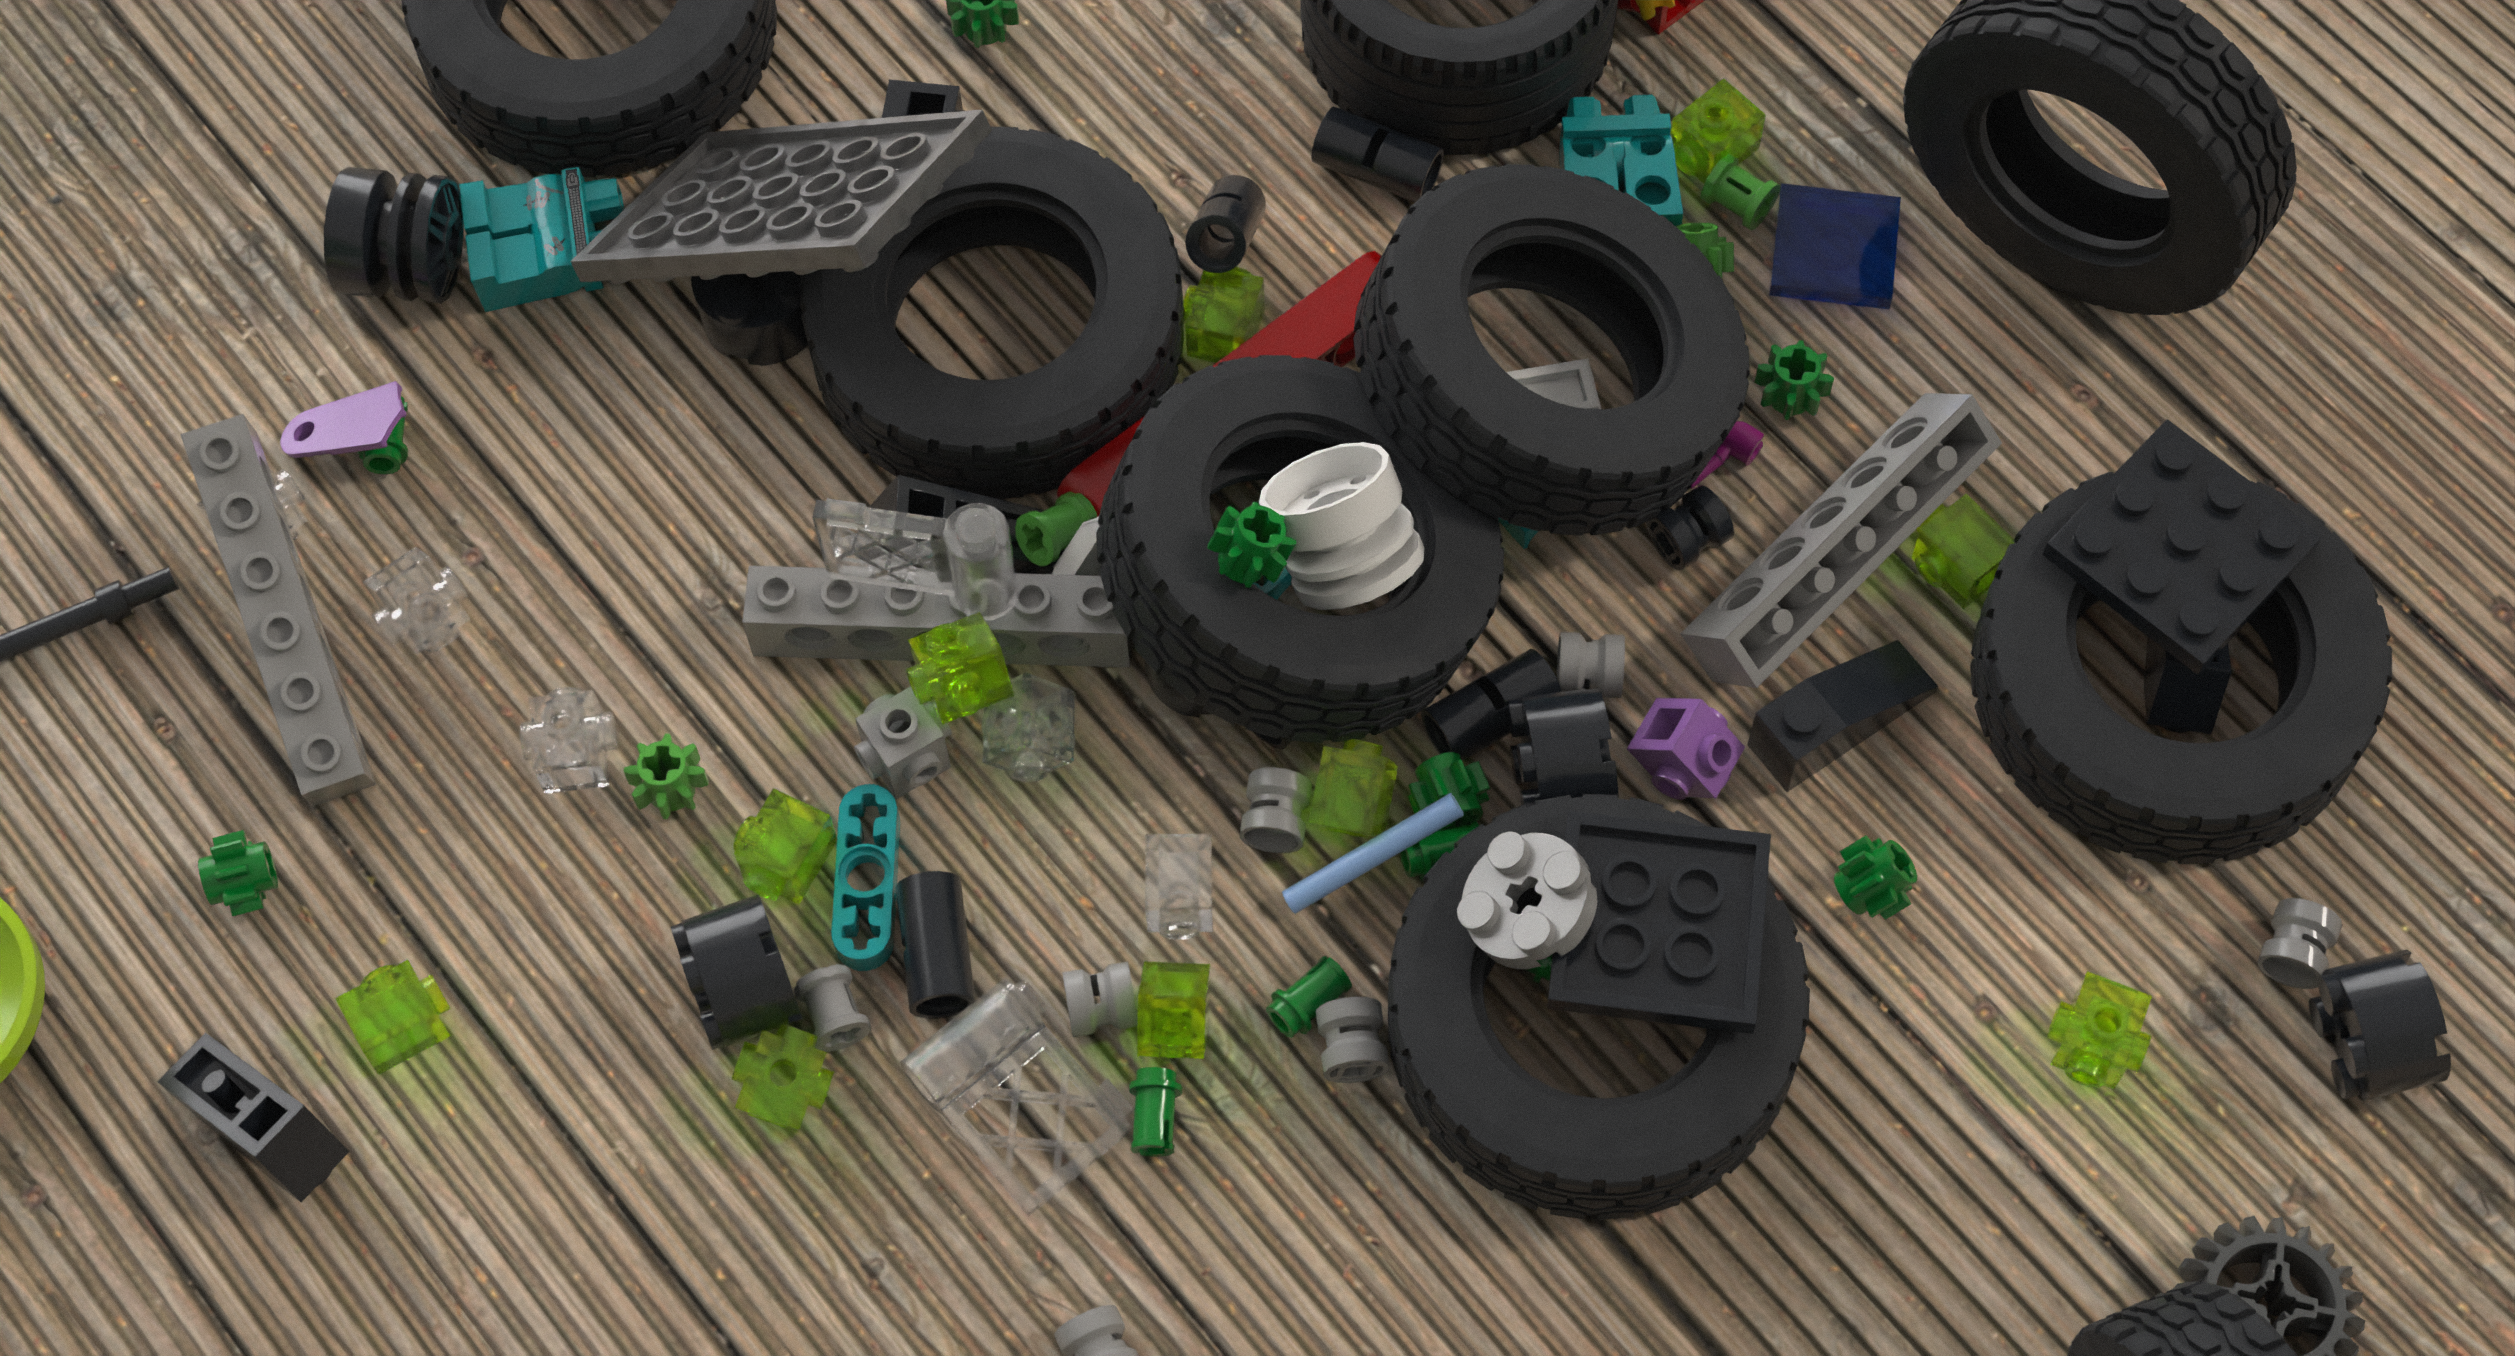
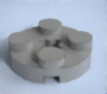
[1457,831,1598,969]

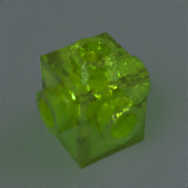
[905,611,1015,725]
[2046,971,2152,1089]
[731,1024,835,1133]

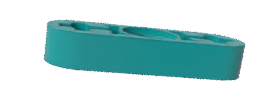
[831,784,900,971]

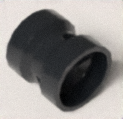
[1646,485,1734,570]

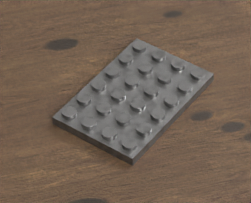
[570,110,992,285]

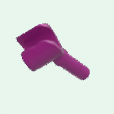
[1690,421,1764,489]

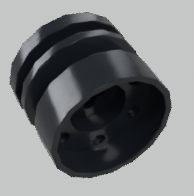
[324,167,464,304]

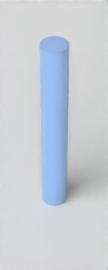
[1282,793,1464,914]

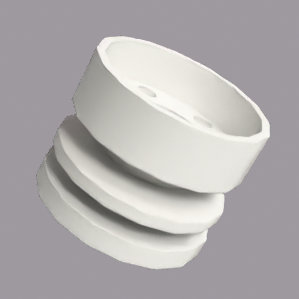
[1259,442,1425,610]

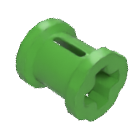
[1700,153,1781,231]
[1015,491,1097,566]

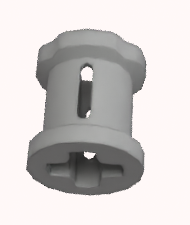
[794,964,871,1052]

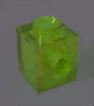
[1670,78,1766,185]
[1183,267,1265,363]
[1911,493,2015,610]
[1308,739,1398,840]
[733,788,837,904]
[335,960,451,1075]
[1137,961,1210,1059]

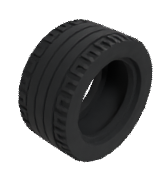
[1300,0,1618,155]

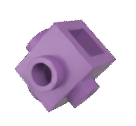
[1627,698,1745,800]

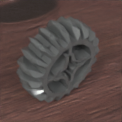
[2174,1215,2365,1356]

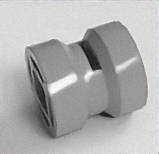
[1556,632,1625,698]
[1240,767,1312,853]
[2257,898,2343,989]
[1062,961,1138,1037]
[1316,997,1389,1083]
[1054,1305,1139,1356]

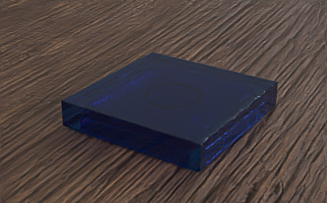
[1769,183,1901,310]

